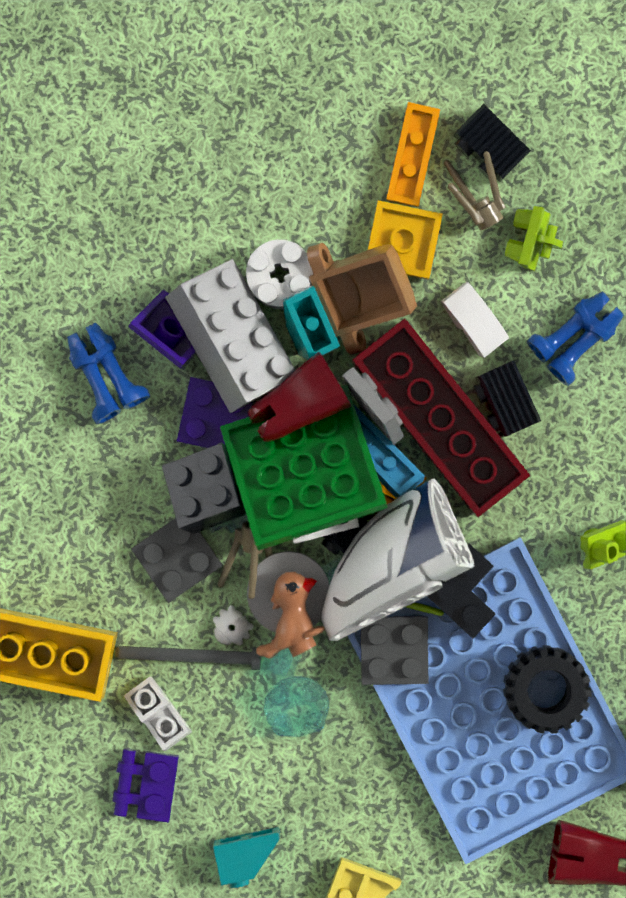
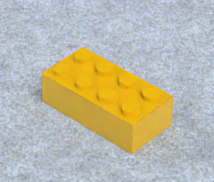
[0,608,118,702]

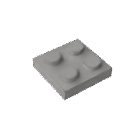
[342,367,404,445]

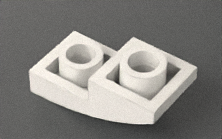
[440,282,509,358]
[124,676,192,751]

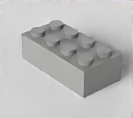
[165,259,295,413]

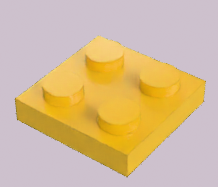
[368,200,443,280]

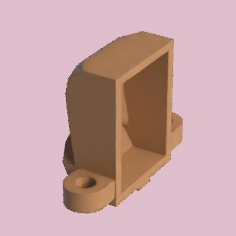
[307,243,417,355]

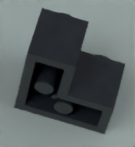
[427,541,496,638]

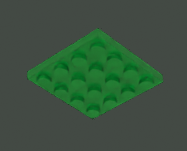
[220,384,388,551]

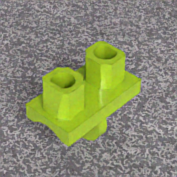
[505,206,564,271]
[580,520,626,570]

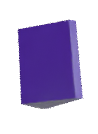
[128,289,197,370]

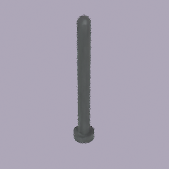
[115,646,261,670]

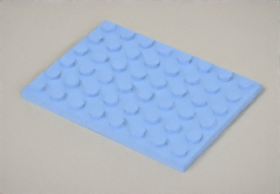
[348,537,626,864]

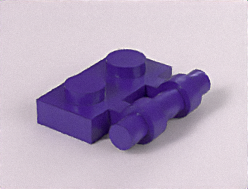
[112,748,179,823]

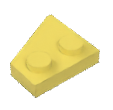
[326,857,401,898]

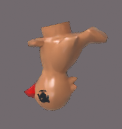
[256,571,325,659]

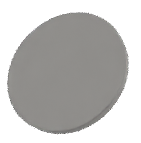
[247,551,329,633]

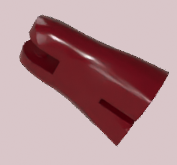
[247,352,352,442]
[548,820,626,886]

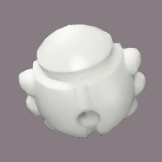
[213,605,254,646]

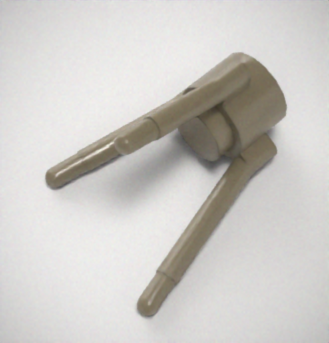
[444,151,506,230]
[218,521,273,599]

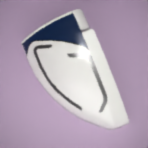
[321,479,474,641]

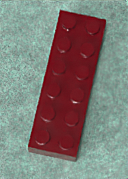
[352,318,531,517]

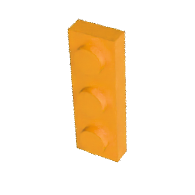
[386,102,440,208]

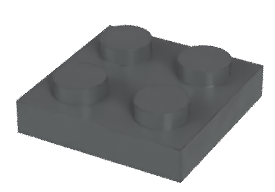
[131,518,223,603]
[361,616,429,685]

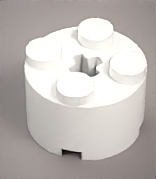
[246,239,313,309]

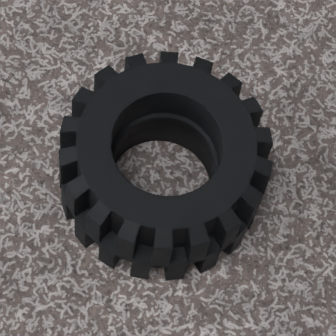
[503,645,592,734]

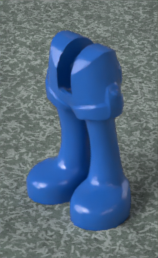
[527,291,624,386]
[67,322,150,424]

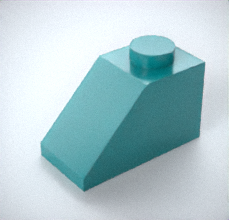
[283,286,340,360]
[213,827,280,888]

